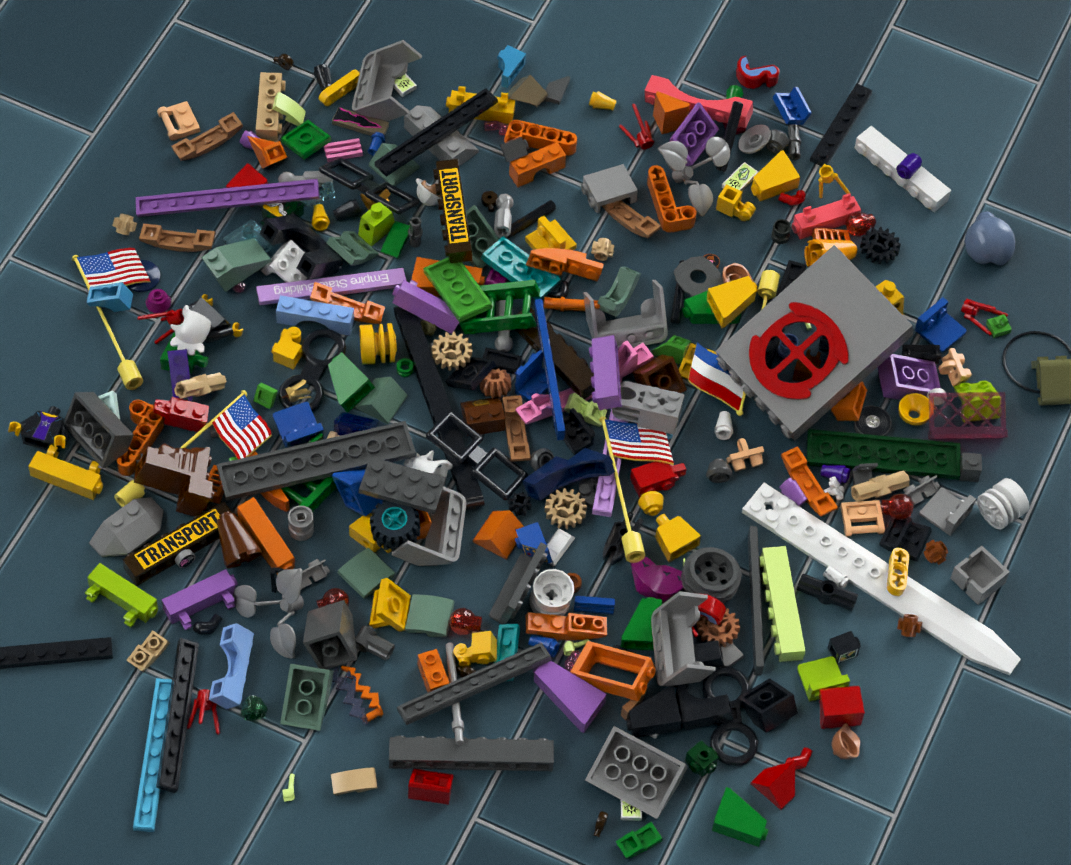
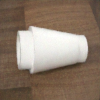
[714,411,733,440]

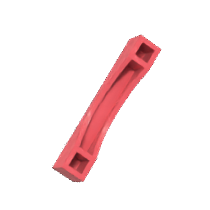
[644,75,753,128]

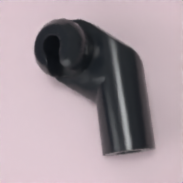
[193,614,223,635]

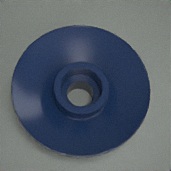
[127,260,160,292]

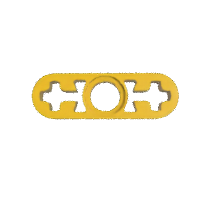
[319,69,360,106]
[887,548,909,596]

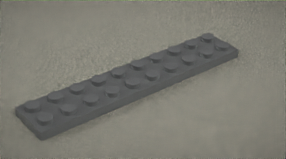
[217,421,416,501]

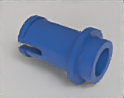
[368,132,385,156]

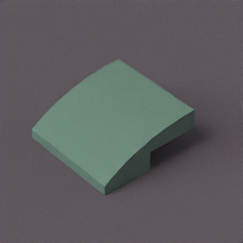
[327,231,379,266]
[337,548,395,598]
[405,594,455,637]

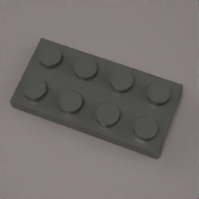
[359,457,446,514]

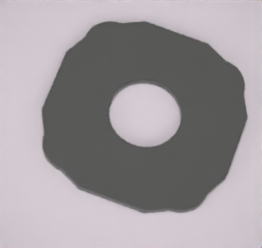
[674,256,723,297]

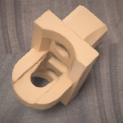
[938,348,972,387]
[726,438,764,472]

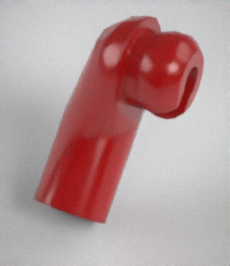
[778,190,806,206]
[785,747,812,770]

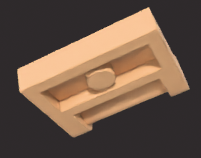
[157,101,200,141]
[840,500,885,537]

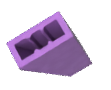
[533,661,607,733]

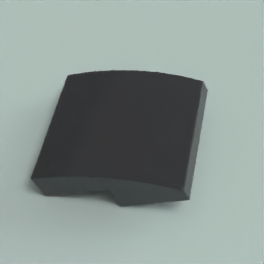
[879,514,932,562]

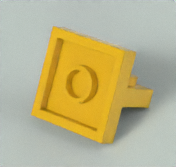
[525,216,577,250]
[369,578,411,632]

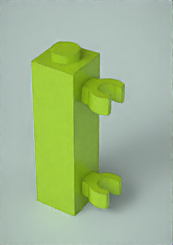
[85,563,158,628]

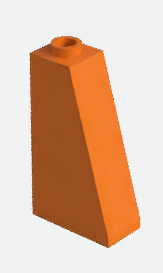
[411,257,485,297]
[237,497,295,575]

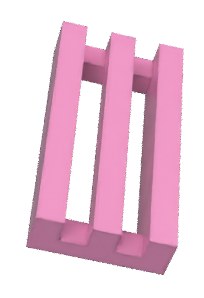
[324,138,363,162]

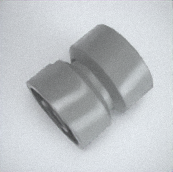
[288,505,314,541]

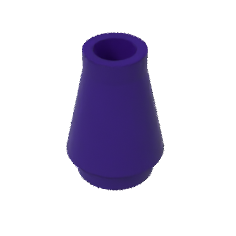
[821,465,850,484]

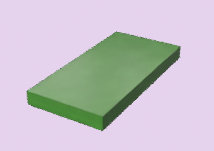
[423,257,493,323]

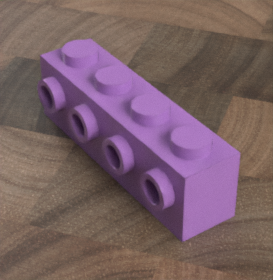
[589,335,622,410]

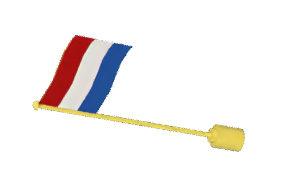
[688,270,780,416]

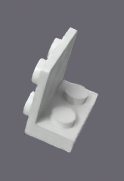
[261,240,307,283]

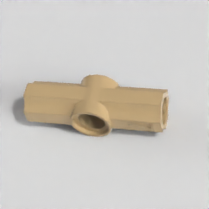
[174,372,226,399]
[851,471,910,502]

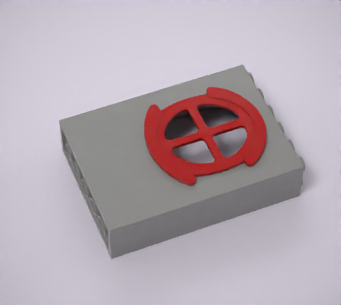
[716,245,913,441]

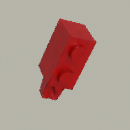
[153,397,209,432]
[630,461,687,498]

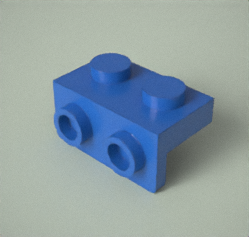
[772,87,811,125]

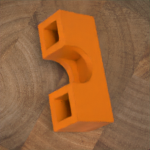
[509,142,566,188]

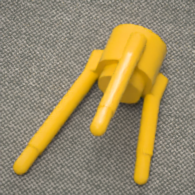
[818,164,851,198]

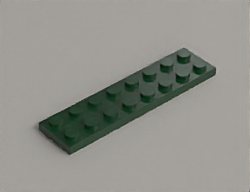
[806,429,960,480]

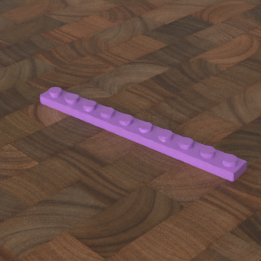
[136,179,319,217]

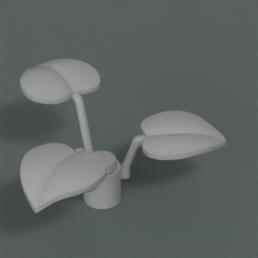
[658,137,730,217]
[233,568,304,659]

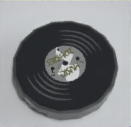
[853,405,892,436]

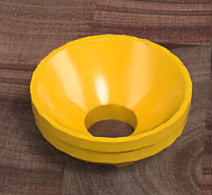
[898,393,933,426]

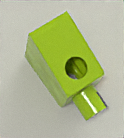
[358,202,395,247]

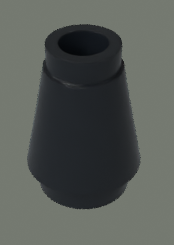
[313,64,332,91]
[333,199,361,220]

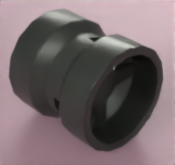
[771,219,791,244]

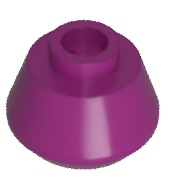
[145,289,171,313]

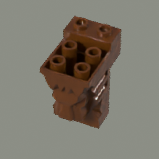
[134,444,215,517]

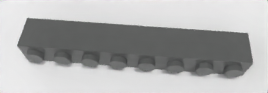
[389,735,554,771]

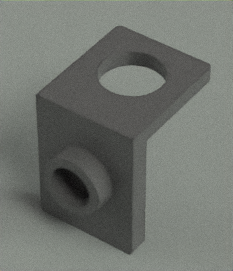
[852,463,878,485]

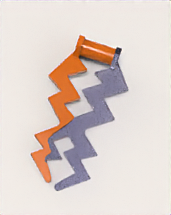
[332,666,383,726]

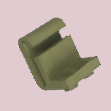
[1031,356,1071,406]

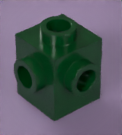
[685,740,718,778]

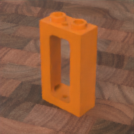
[570,641,656,701]

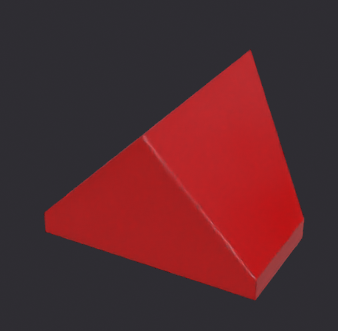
[750,761,795,810]

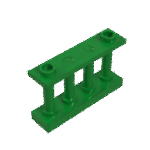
[459,280,540,334]
[281,433,337,512]

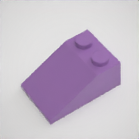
[877,354,941,400]

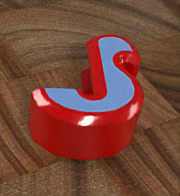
[736,55,780,89]
[698,593,726,625]

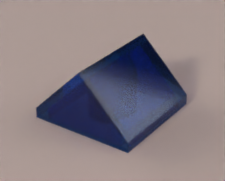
[334,412,379,436]

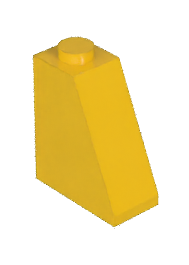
[751,150,800,201]
[706,276,758,328]

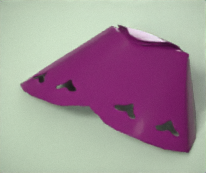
[630,557,683,602]

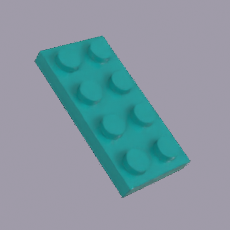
[480,236,561,300]

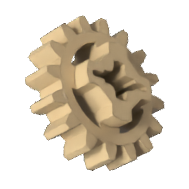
[431,331,473,371]
[544,488,587,529]

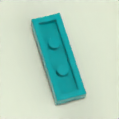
[494,624,520,681]

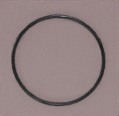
[1003,331,1071,393]

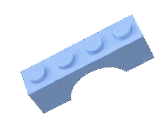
[276,295,354,336]
[209,623,254,709]

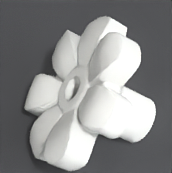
[824,476,844,501]

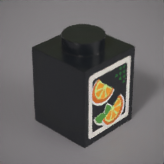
[827,631,861,664]

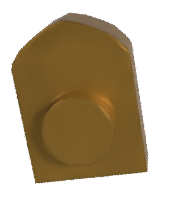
[360,189,391,210]

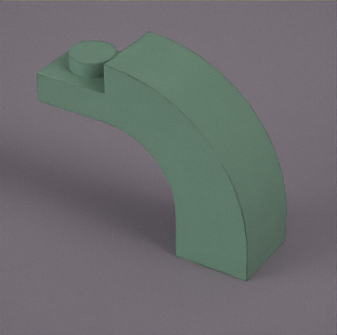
[597,266,641,317]

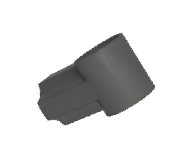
[355,626,395,661]

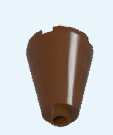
[217,511,262,569]

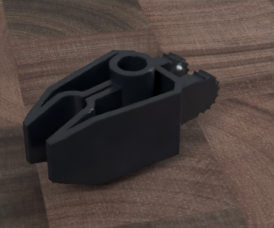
[603,512,644,565]

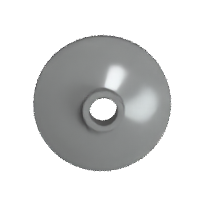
[738,124,771,154]

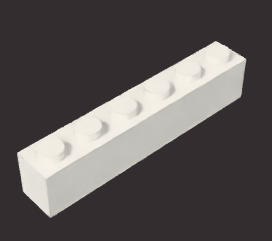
[854,126,951,212]

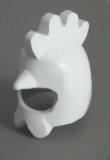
[170,305,211,356]
[404,450,453,477]

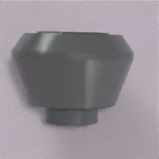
[766,129,789,153]
[530,448,554,471]
[706,458,732,483]

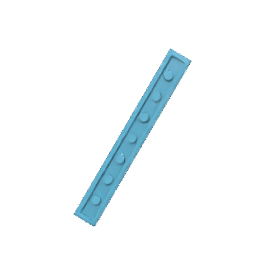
[133,678,172,832]

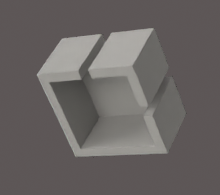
[950,545,1010,605]

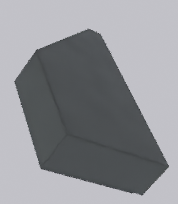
[544,76,570,105]

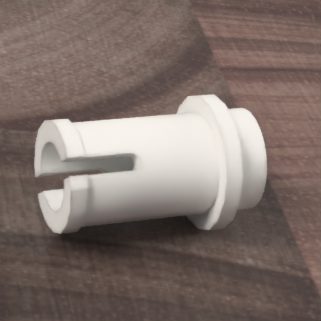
[823,566,849,589]

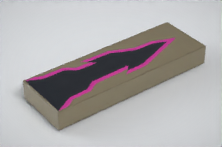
[332,107,389,136]

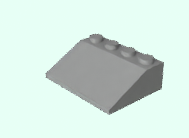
[585,726,688,819]

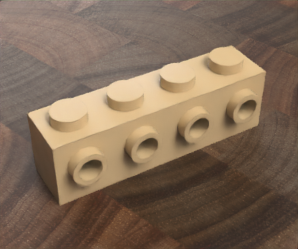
[256,72,286,141]

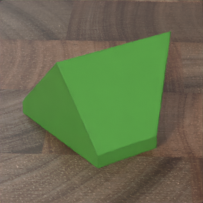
[650,335,691,365]

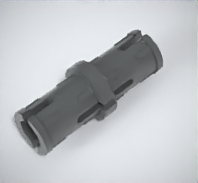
[788,124,801,160]
[408,216,423,248]

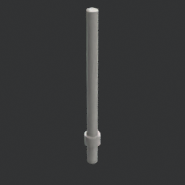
[446,643,464,745]

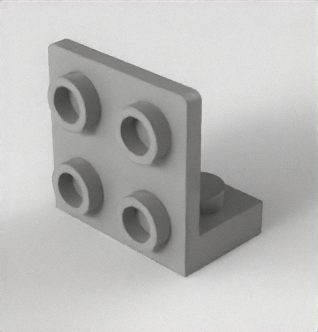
[919,487,976,536]

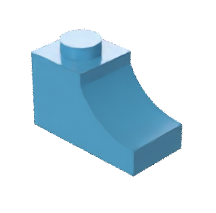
[497,45,526,88]
[86,282,133,312]

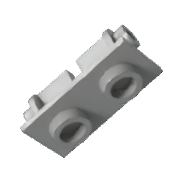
[899,475,940,506]
[300,559,330,590]

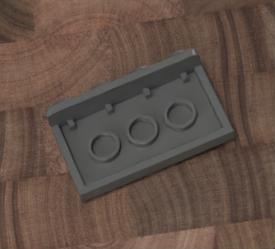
[489,542,548,624]

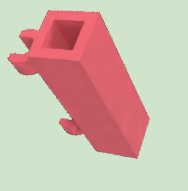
[792,193,861,239]

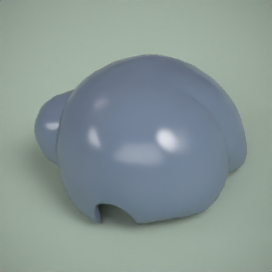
[964,211,1016,266]

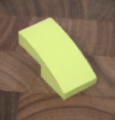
[272,92,306,126]
[564,393,607,427]

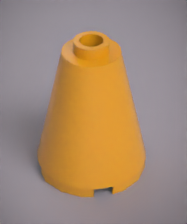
[804,239,857,267]

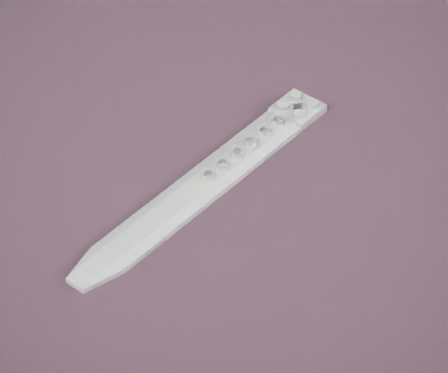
[742,483,1021,675]

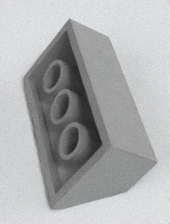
[404,105,479,166]

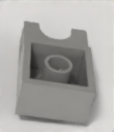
[612,381,685,435]

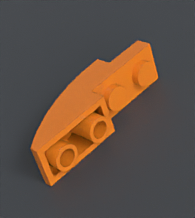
[526,248,603,282]
[526,612,607,640]

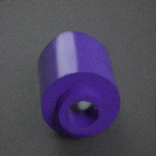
[896,153,922,179]

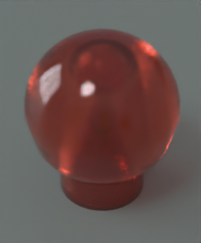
[846,211,876,237]
[881,494,914,520]
[316,588,350,608]
[449,608,482,635]

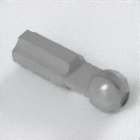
[278,171,333,187]
[494,194,514,238]
[495,300,513,352]

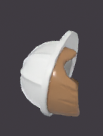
[416,178,441,206]

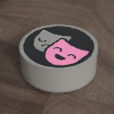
[175,549,195,568]

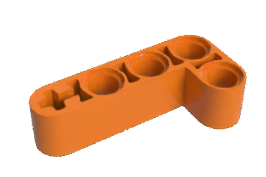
[504,120,577,156]
[647,165,696,232]
[117,400,164,476]

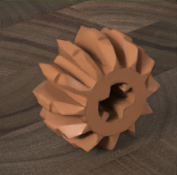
[480,368,512,399]

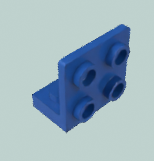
[915,297,967,353]
[515,350,557,402]
[272,401,324,448]

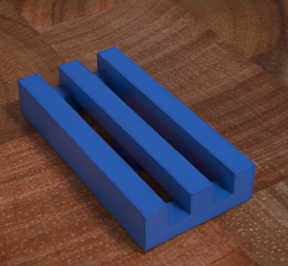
[574,596,615,615]

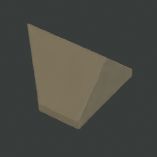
[509,75,548,107]

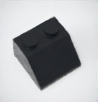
[738,678,798,733]

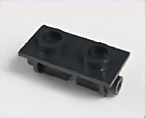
[902,344,941,364]

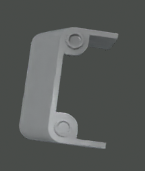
[352,40,422,121]
[583,280,668,349]
[392,487,466,566]
[651,591,716,687]

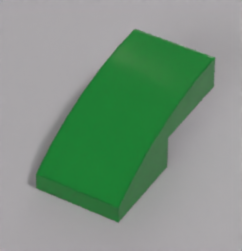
[380,221,410,259]
[615,821,663,859]

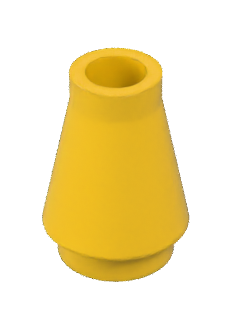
[589,91,616,110]
[311,204,330,231]

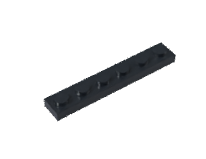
[810,83,872,166]
[0,637,113,669]

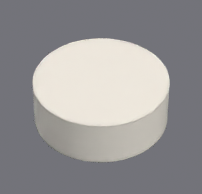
[927,388,947,405]

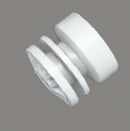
[977,478,1029,530]
[529,569,574,616]

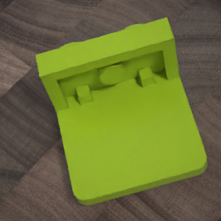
[954,381,1001,422]
[797,656,850,702]

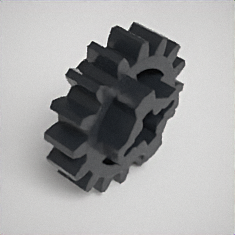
[860,227,901,264]

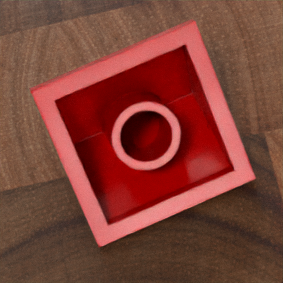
[819,686,865,729]
[408,768,454,805]

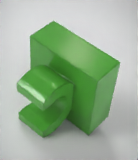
[986,314,1012,338]
[253,382,278,409]

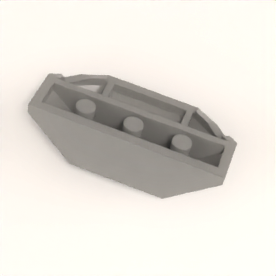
[89,497,164,557]

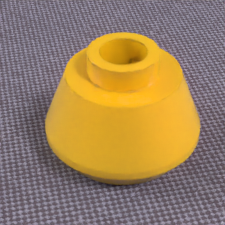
[638,491,664,516]

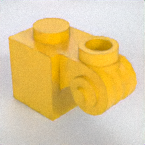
[716,184,756,221]
[271,327,302,370]
[453,631,497,667]

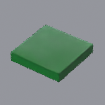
[280,120,332,160]

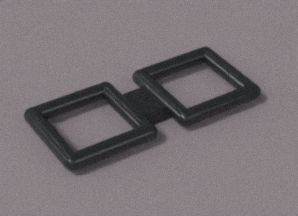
[319,157,420,215]
[426,411,528,500]

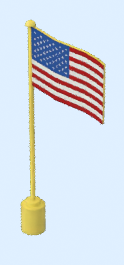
[72,248,151,390]
[114,390,272,507]
[599,416,674,563]

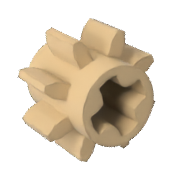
[112,214,137,235]
[591,238,614,261]

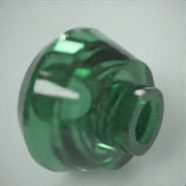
[240,695,268,721]

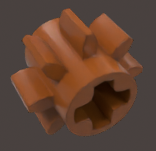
[924,540,948,565]
[897,614,922,637]

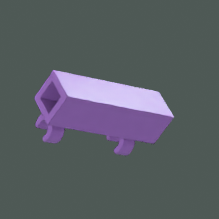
[392,280,459,334]
[162,569,237,630]

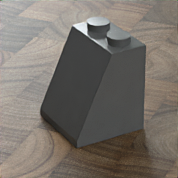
[303,600,357,669]

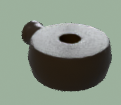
[273,54,294,70]
[481,191,498,212]
[456,665,476,677]
[593,811,609,837]

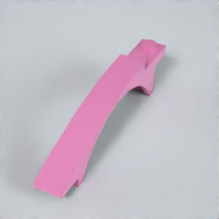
[515,341,654,425]

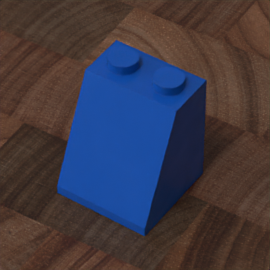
[331,469,383,516]

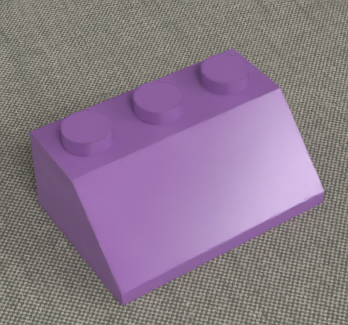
[670,102,719,166]

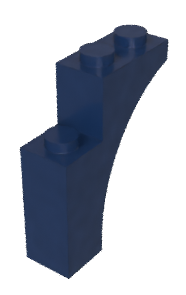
[523,448,615,501]

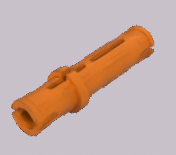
[543,297,600,312]

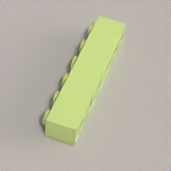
[759,546,805,662]

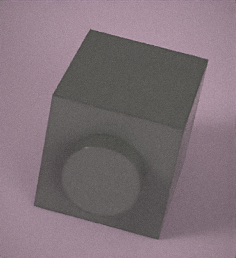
[500,137,529,162]
[959,453,982,482]

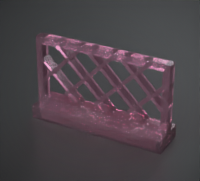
[928,392,1008,439]

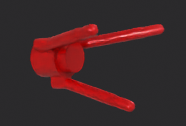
[619,104,654,150]
[961,298,1008,335]
[137,309,184,344]
[187,689,220,734]

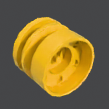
[359,323,397,365]

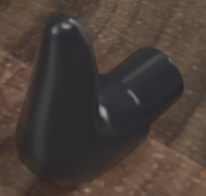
[547,281,569,298]

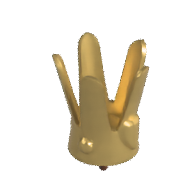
[282,379,312,403]

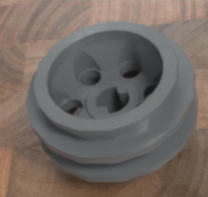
[681,547,742,604]

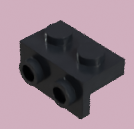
[553,408,595,455]

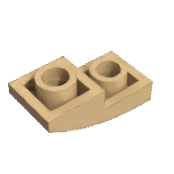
[127,630,170,672]
[331,768,377,796]

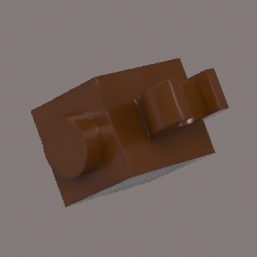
[792,349,821,382]

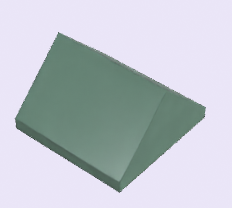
[369,143,420,186]
[355,377,407,425]

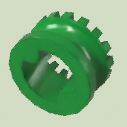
[397,358,413,377]

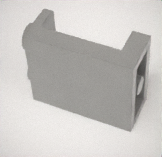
[581,164,638,213]

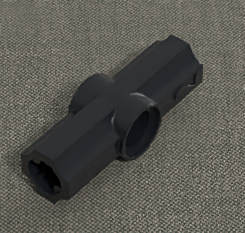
[797,574,858,611]

